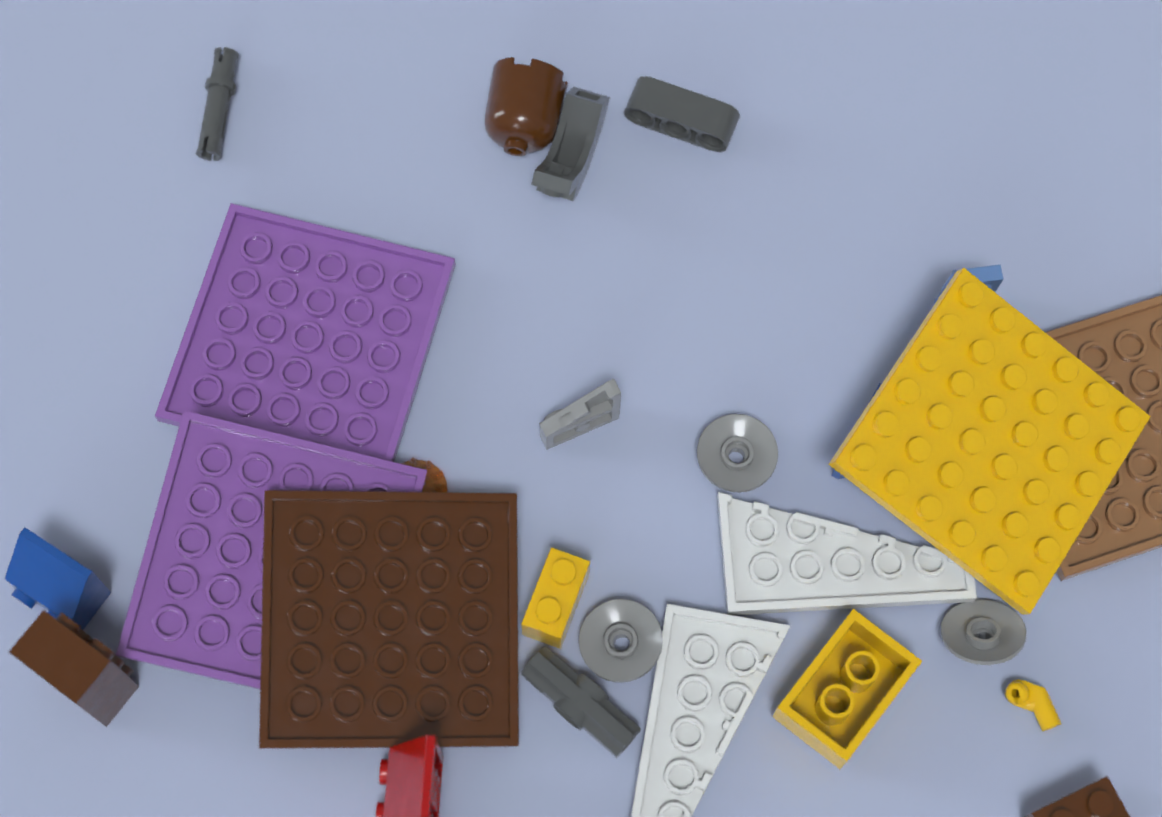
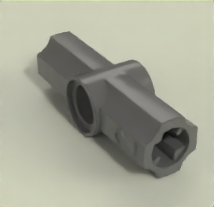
[521,646,641,758]

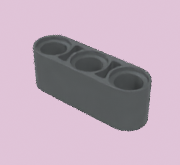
[624,76,740,152]

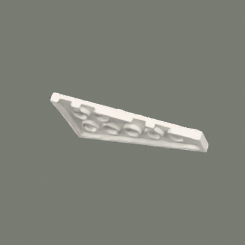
[717,492,977,615]
[631,604,790,817]

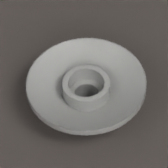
[697,414,778,493]
[579,599,663,683]
[941,599,1026,665]

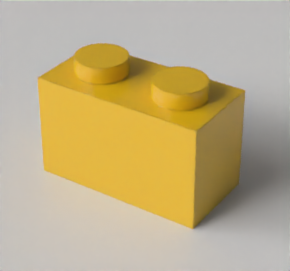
[521,547,590,649]

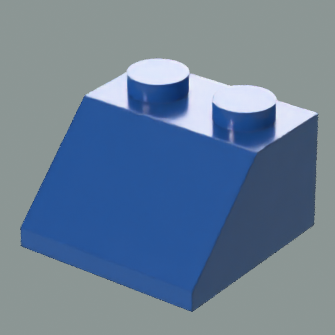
[4,527,111,630]

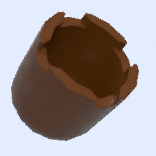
[485,57,568,156]

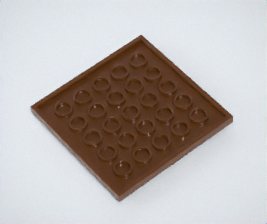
[259,490,519,749]

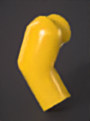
[1005,679,1062,732]

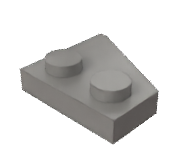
[539,379,621,450]

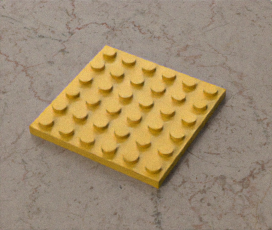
[828,268,1151,615]

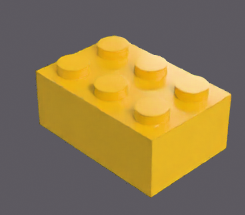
[772,609,922,769]

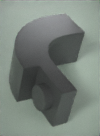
[531,87,610,201]

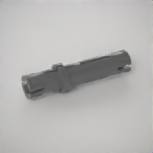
[196,47,239,161]

